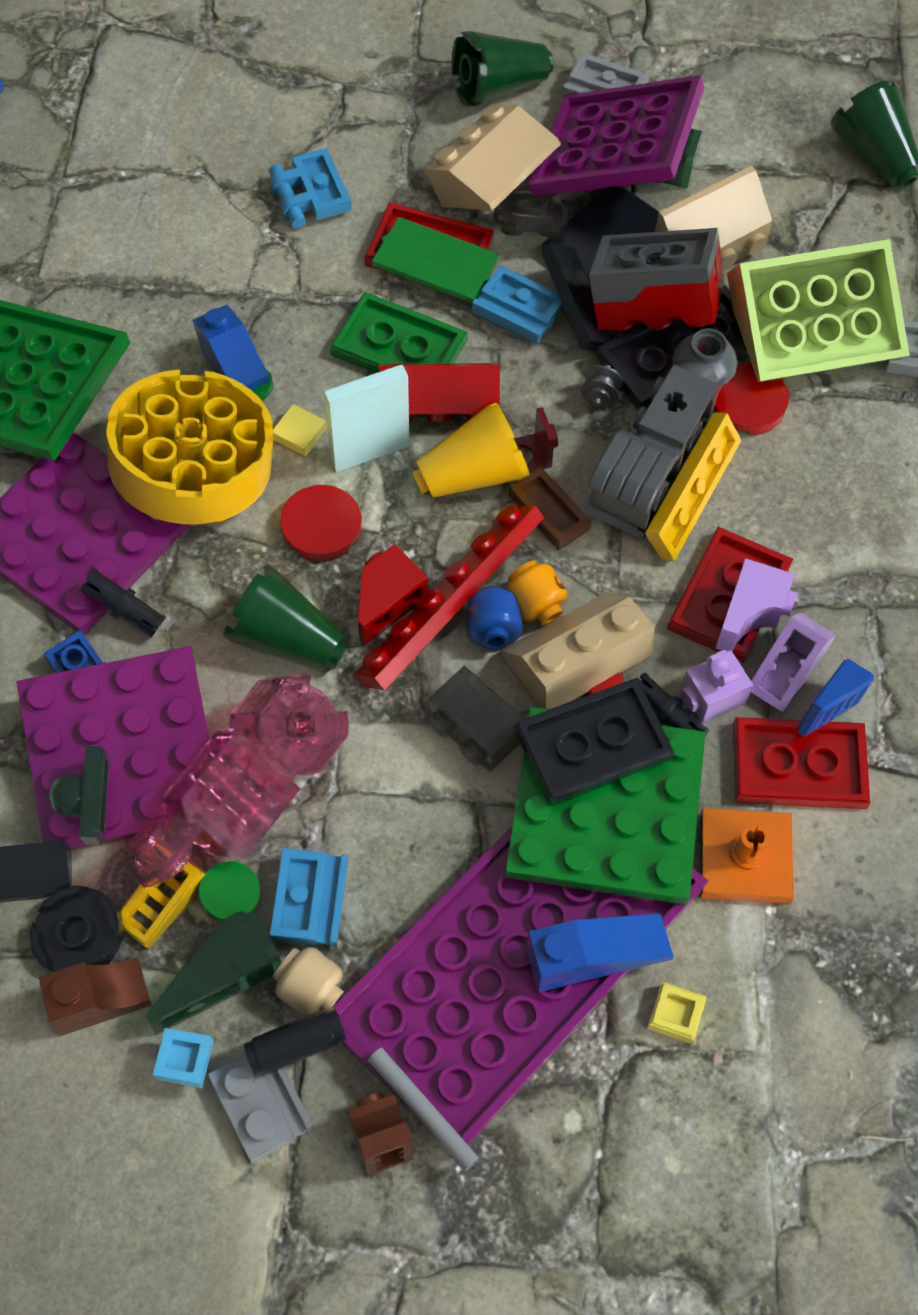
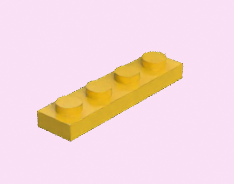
[645,413,741,561]

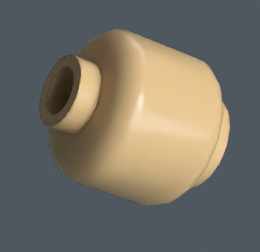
[272,947,344,1017]

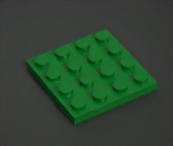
[0,300,131,461]
[505,706,706,905]

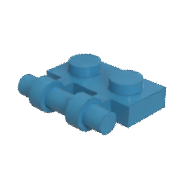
[269,147,352,228]

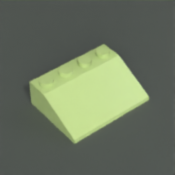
[727,239,910,382]

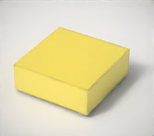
[273,404,327,457]
[647,981,707,1044]

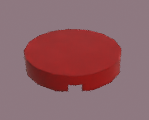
[713,363,789,435]
[280,485,362,562]

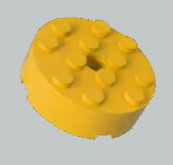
[106,369,274,525]

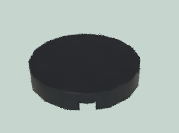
[29,885,124,972]

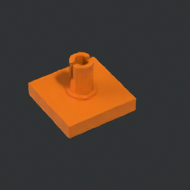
[700,808,794,904]

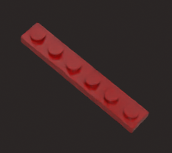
[354,505,544,690]

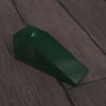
[146,909,281,1035]

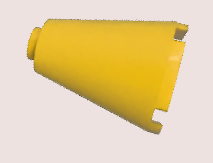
[412,403,530,498]

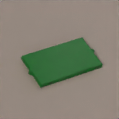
[372,217,499,304]

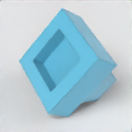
[153,1028,214,1088]

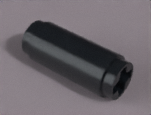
[244,1007,346,1076]

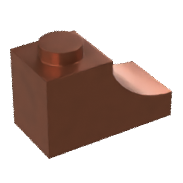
[38,957,152,1036]
[348,1092,414,1176]

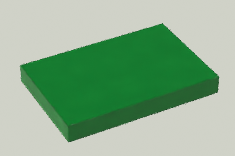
[330,291,468,373]

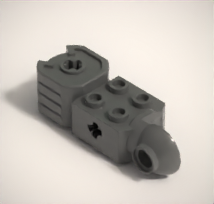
[584,329,738,539]

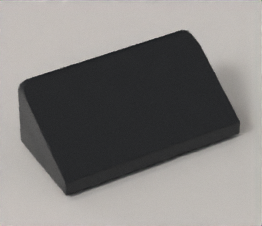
[0,840,72,902]

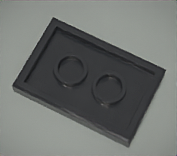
[541,186,659,283]
[514,678,675,806]

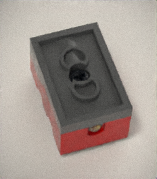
[589,228,724,332]

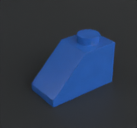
[192,304,270,390]

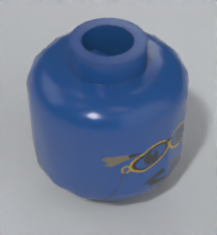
[466,586,523,650]

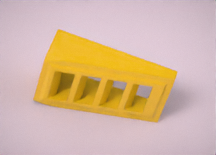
[120,847,206,949]

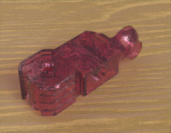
[128,674,349,888]

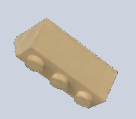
[424,103,561,211]
[655,165,772,271]
[500,593,655,709]

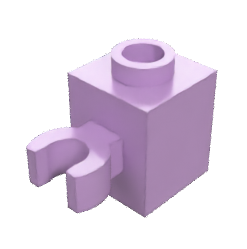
[680,649,753,724]

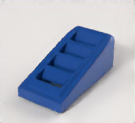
[797,658,874,737]

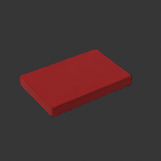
[364,202,494,272]
[667,527,793,664]
[733,717,871,809]

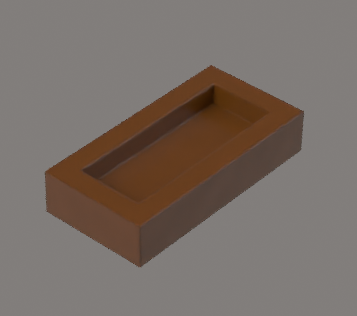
[508,466,592,551]

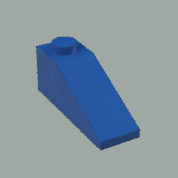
[526,913,674,992]

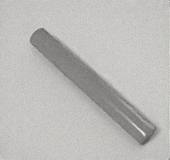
[368,1047,479,1172]

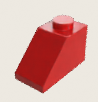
[358,544,428,646]

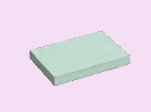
[324,365,409,472]

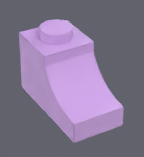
[715,558,797,652]
[751,612,836,712]

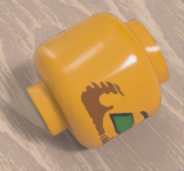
[506,560,568,625]

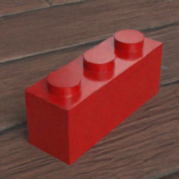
[379,363,500,422]

